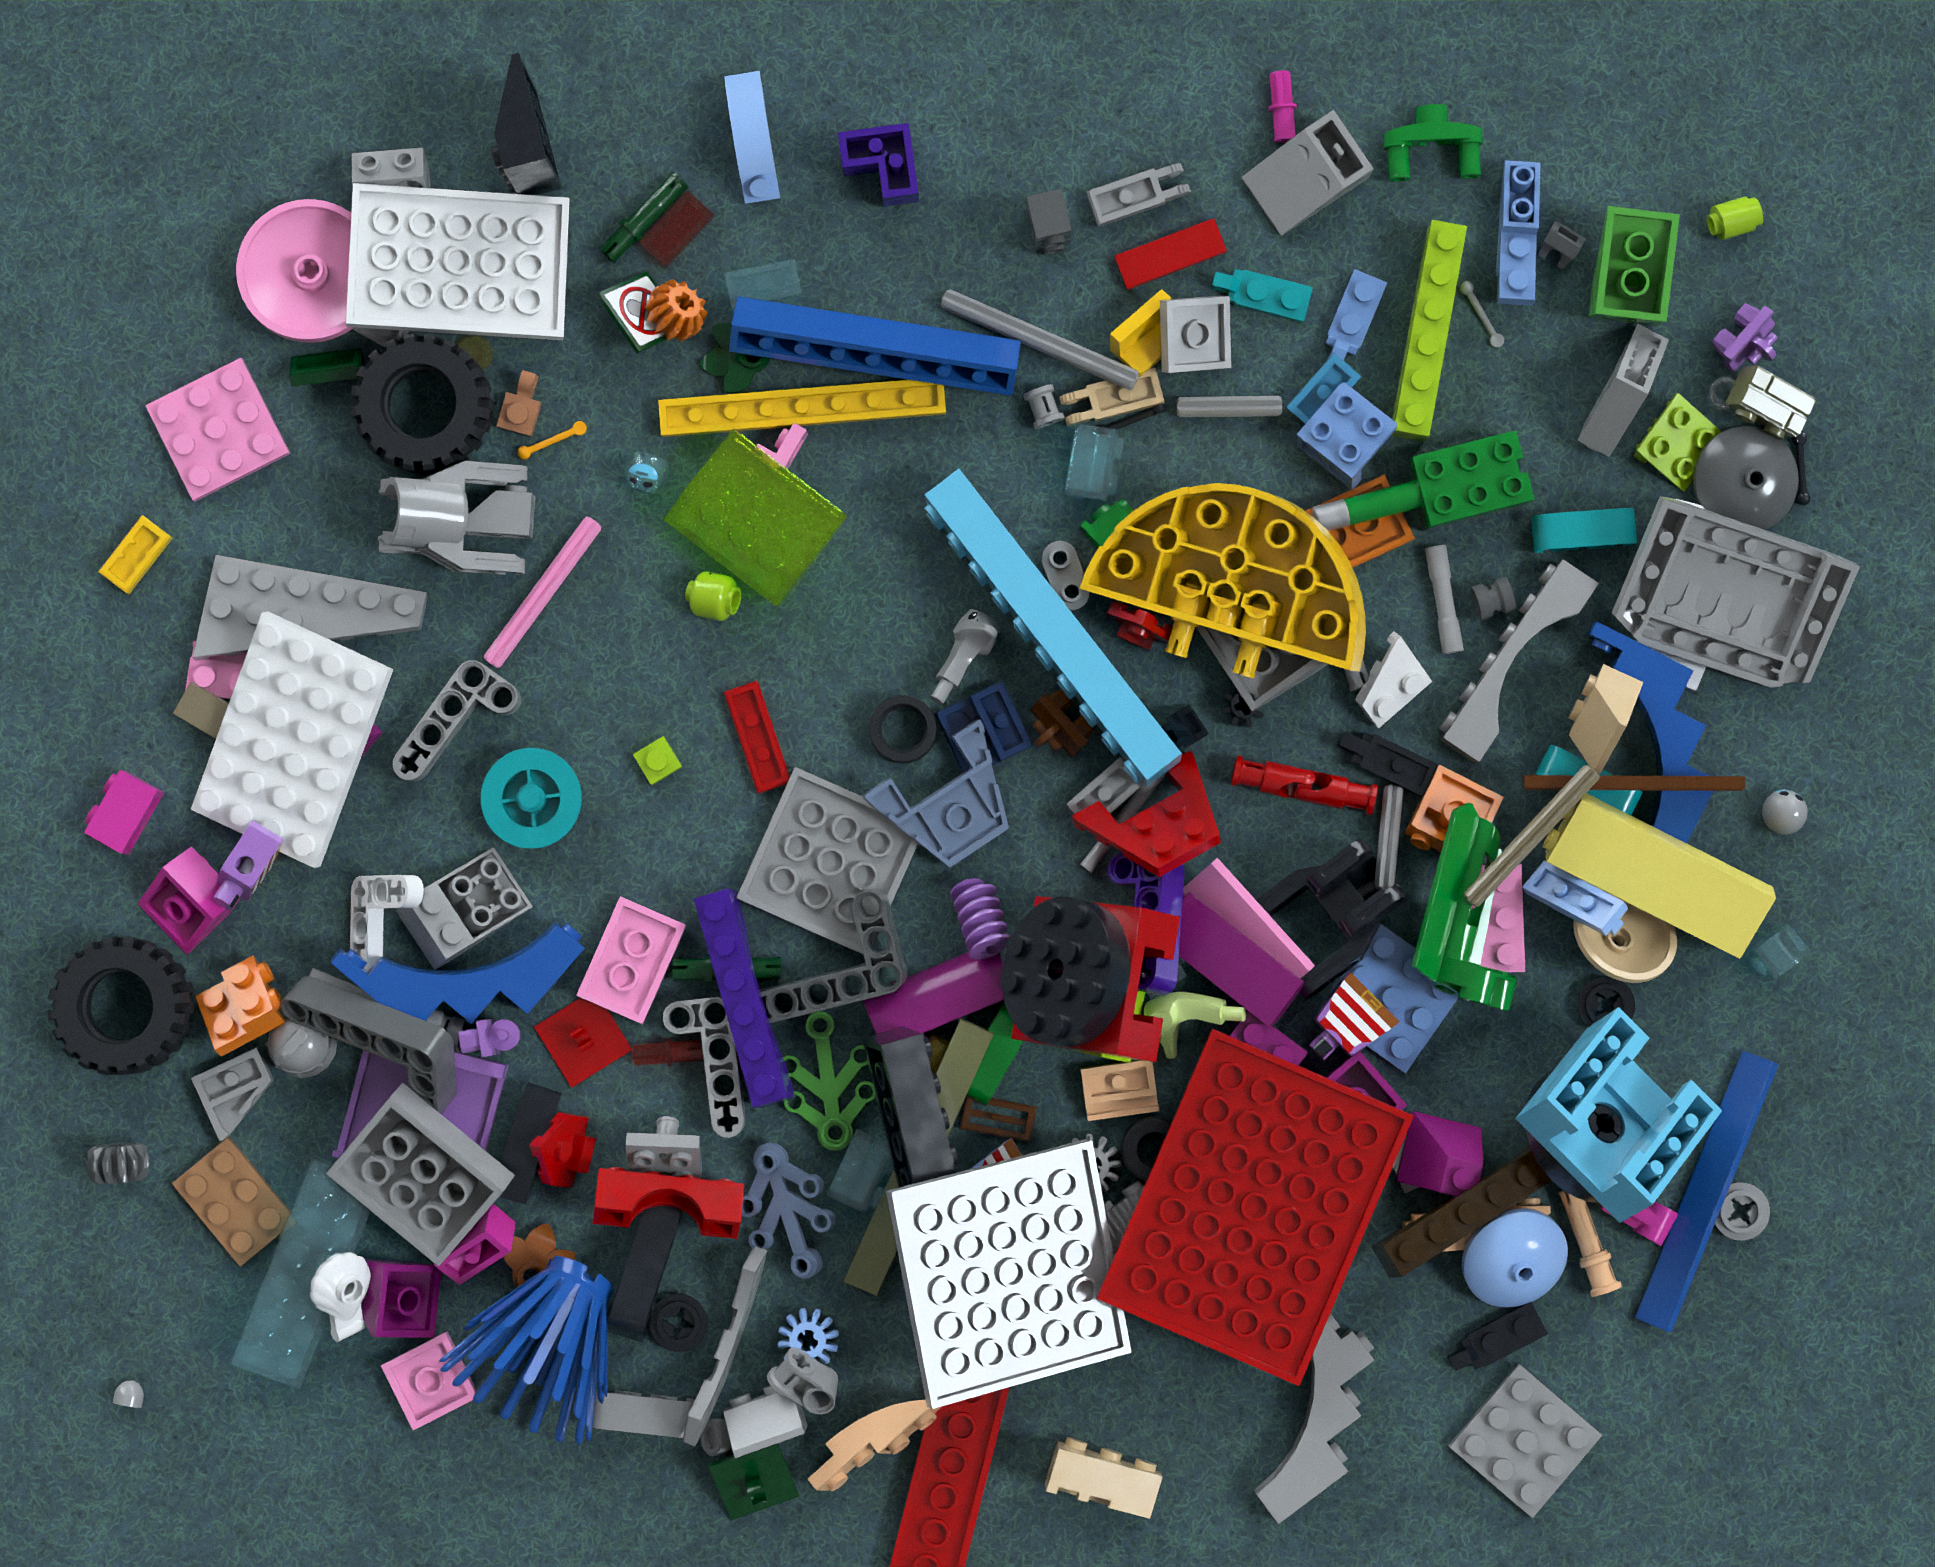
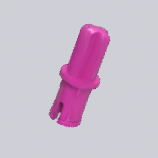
[1268,70,1297,143]

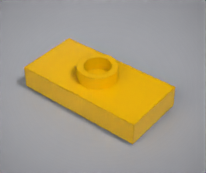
[98,515,173,594]

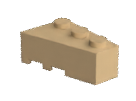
[1045,1437,1163,1519]

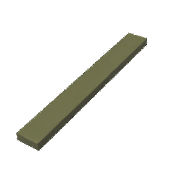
[844,1018,994,1296]

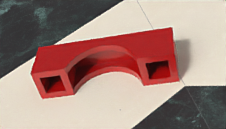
[592,1167,744,1239]

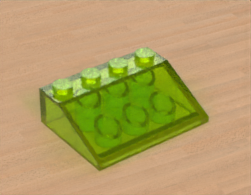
[663,429,848,607]

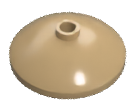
[1573,887,1677,983]

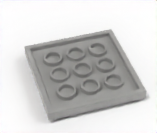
[737,767,918,954]

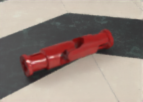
[1230,755,1378,815]

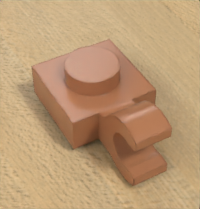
[496,370,542,437]

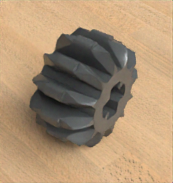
[86,1142,149,1184]

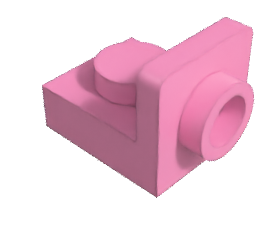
[754,423,808,472]

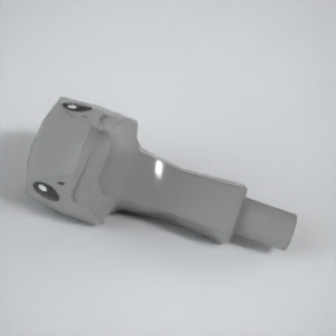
[930,609,1002,705]

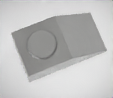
[465,485,536,539]

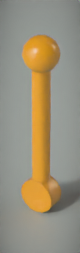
[517,421,587,460]

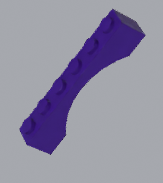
[694,888,795,1108]

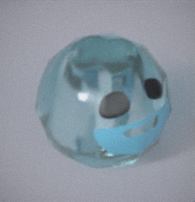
[624,451,669,494]

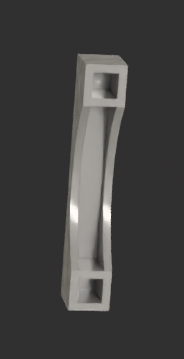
[1439,560,1599,764]

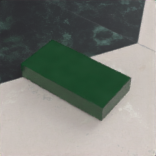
[289,348,364,387]

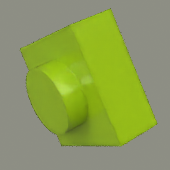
[633,736,682,785]

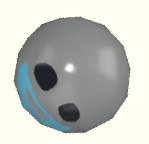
[1762,789,1808,835]

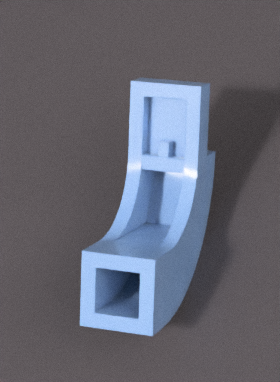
[724,71,780,204]

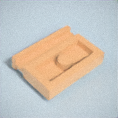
[1080,1060,1159,1121]

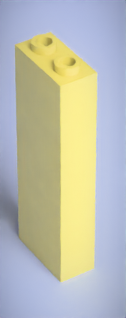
[1543,793,1776,959]

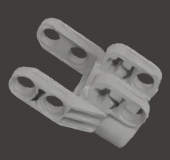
[378,461,528,575]

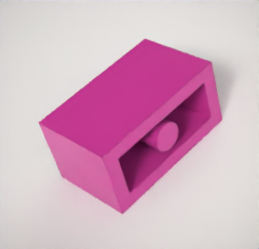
[84,770,165,855]

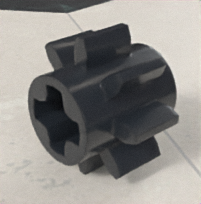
[1221,686,1264,728]

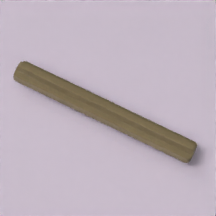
[1464,765,1600,907]

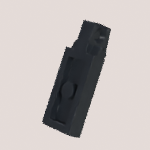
[1337,732,1438,798]
[1447,1302,1548,1371]

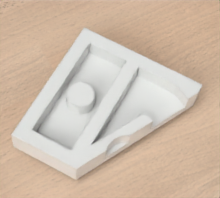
[1355,631,1432,728]

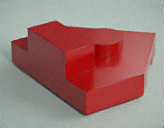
[1106,601,1172,652]
[529,1112,596,1188]

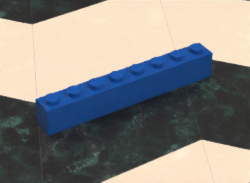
[729,296,1021,396]

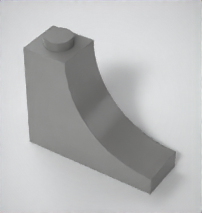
[1577,323,1669,457]

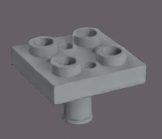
[626,1116,702,1179]

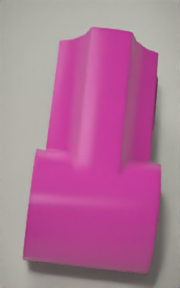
[1600,1201,1678,1246]

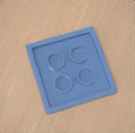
[1316,924,1458,1073]

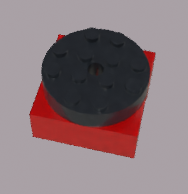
[1000,896,1180,1062]

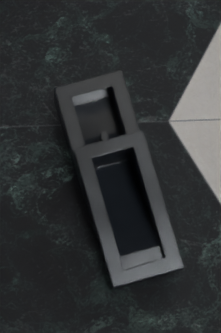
[499,1082,562,1205]

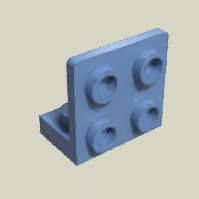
[1297,382,1397,490]

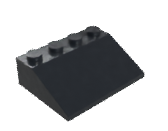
[491,53,562,195]

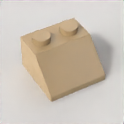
[1568,664,1643,775]

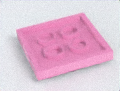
[145,358,291,502]

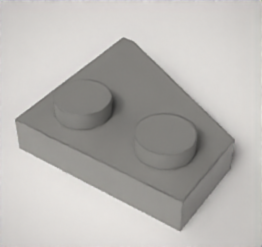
[191,1047,274,1141]

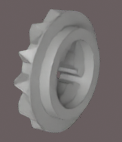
[1715,1182,1770,1240]

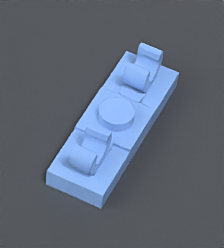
[1522,861,1628,936]

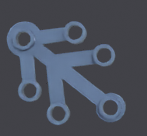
[742,1142,836,1279]

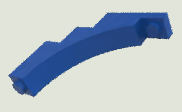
[1585,622,1713,843]
[331,922,585,1023]

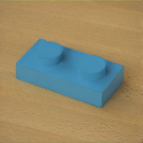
[1287,352,1361,424]

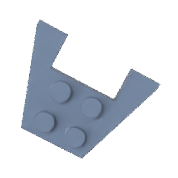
[861,719,1009,868]

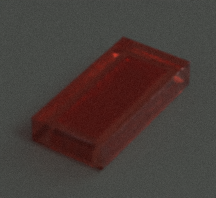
[639,191,714,268]

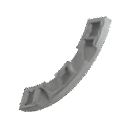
[683,1246,767,1446]

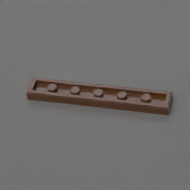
[1521,775,1745,791]

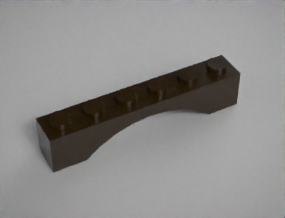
[1371,1145,1552,1278]

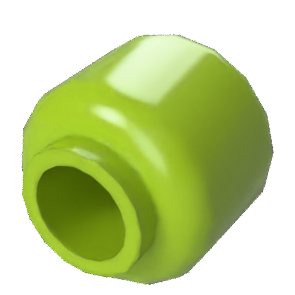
[685,571,741,621]

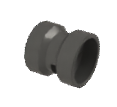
[1470,576,1516,621]

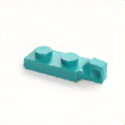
[1211,269,1313,323]

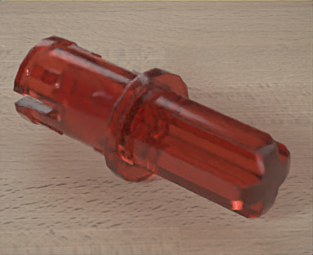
[632,1038,704,1067]

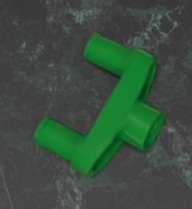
[1383,104,1483,182]

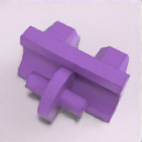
[1712,303,1777,373]
[458,1019,520,1057]

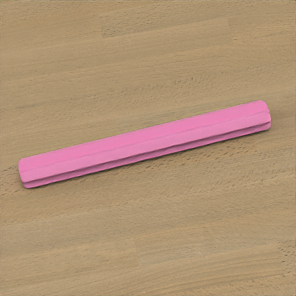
[484,517,601,668]

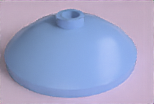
[1462,1208,1568,1308]

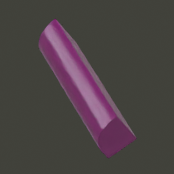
[1179,892,1304,1027]
[863,951,1004,1034]

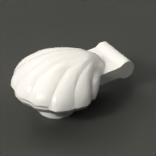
[310,1252,371,1342]

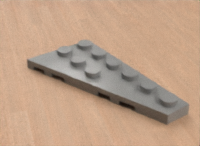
[193,555,428,661]

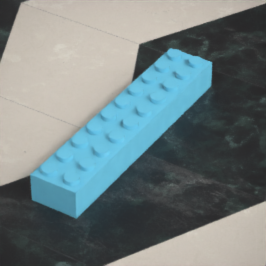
[924,469,1182,787]

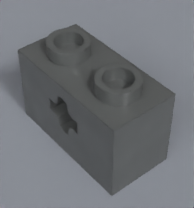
[1026,189,1072,255]

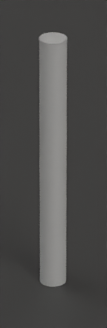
[1080,774,1165,873]

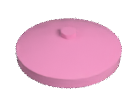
[236,199,354,343]

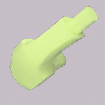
[1144,991,1246,1059]

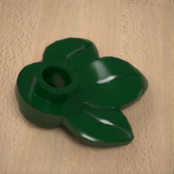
[699,323,770,393]

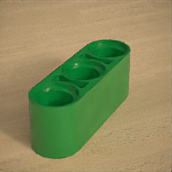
[966,1001,1023,1107]

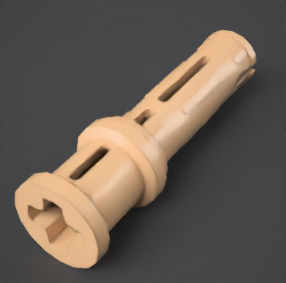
[1558,1190,1622,1297]

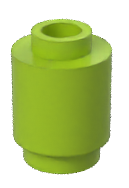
[1707,196,1763,240]

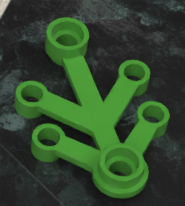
[783,1011,876,1151]

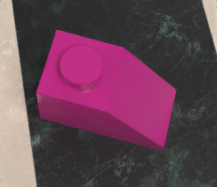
[434,1204,516,1285]

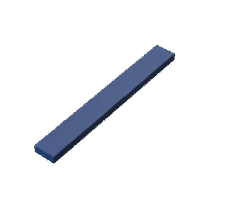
[1635,1051,1779,1333]

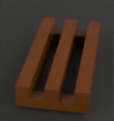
[960,1096,1037,1142]

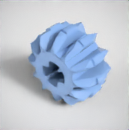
[778,1308,839,1364]

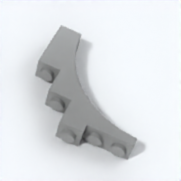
[1254,1313,1374,1524]

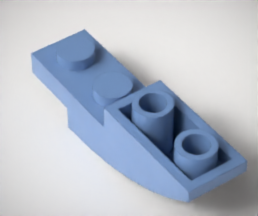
[1496,160,1541,306]

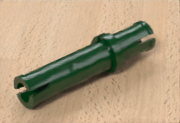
[598,171,689,264]
[672,955,781,983]

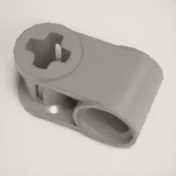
[767,1348,838,1415]

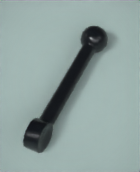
[1096,404,1167,438]
[1792,431,1811,505]

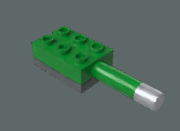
[1312,430,1535,531]

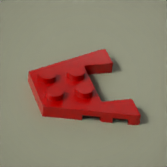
[1072,750,1221,877]

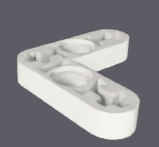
[350,875,423,971]

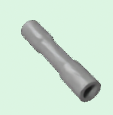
[1425,545,1464,654]

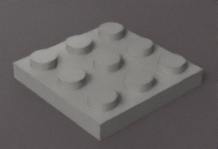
[1448,1363,1602,1518]

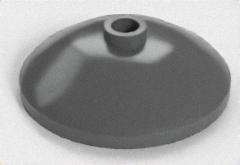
[1693,426,1799,530]

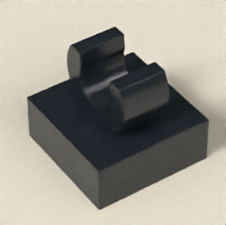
[1161,704,1209,749]

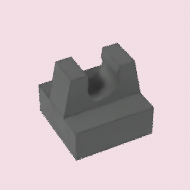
[1539,220,1586,270]

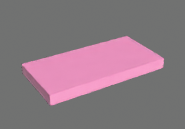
[1183,858,1315,978]

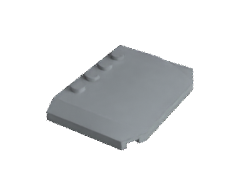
[1612,496,1860,688]

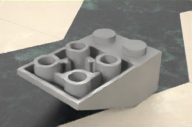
[1241,110,1374,236]
[395,847,533,970]

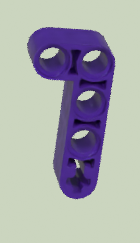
[1108,852,1184,996]

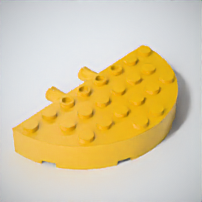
[1079,483,1366,678]

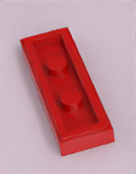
[1114,218,1227,290]
[724,681,790,794]

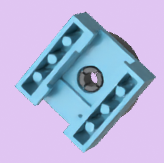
[1515,1007,1722,1223]

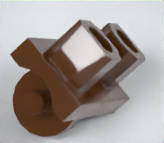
[1029,689,1096,758]

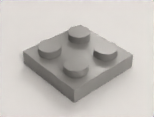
[1160,295,1231,373]

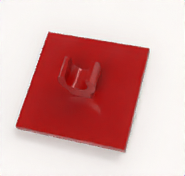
[534,998,633,1088]

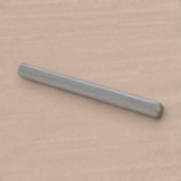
[941,289,1139,390]

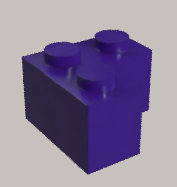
[838,123,919,207]

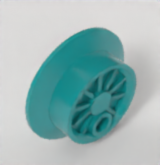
[481,748,582,849]

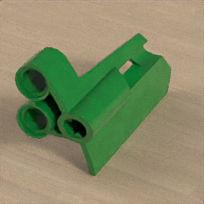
[1411,803,1517,1011]

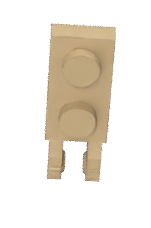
[1059,368,1164,426]

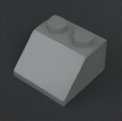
[723,1385,808,1458]

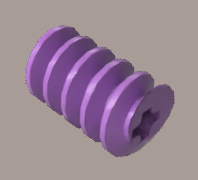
[950,878,1011,960]

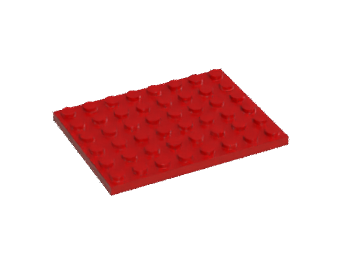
[1096,1028,1414,1386]

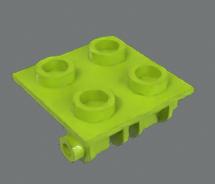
[1634,392,1721,492]

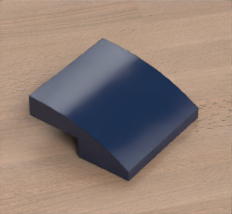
[934,681,1033,773]

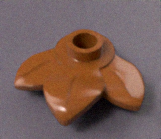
[504,1223,576,1288]

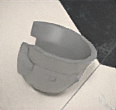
[265,1014,337,1078]

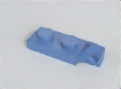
[1325,269,1387,360]

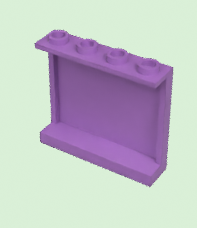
[332,1050,509,1158]

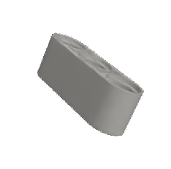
[592,1389,695,1438]

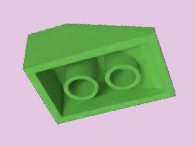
[1588,206,1680,326]

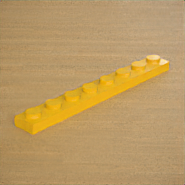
[658,380,946,437]

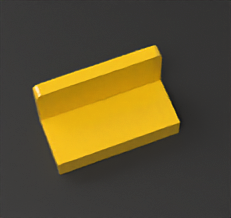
[1110,289,1172,377]

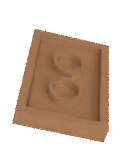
[172,1137,298,1267]

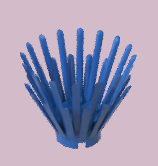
[439,1256,614,1445]

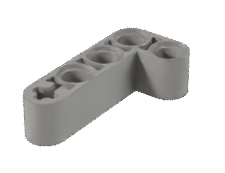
[393,660,521,782]
[663,997,746,1138]

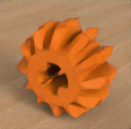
[644,279,708,342]

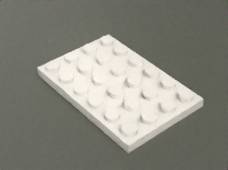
[346,183,569,340]
[191,611,394,868]

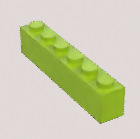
[1391,220,1467,442]

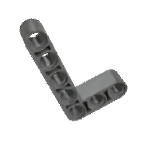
[759,888,907,1023]
[280,976,457,1115]

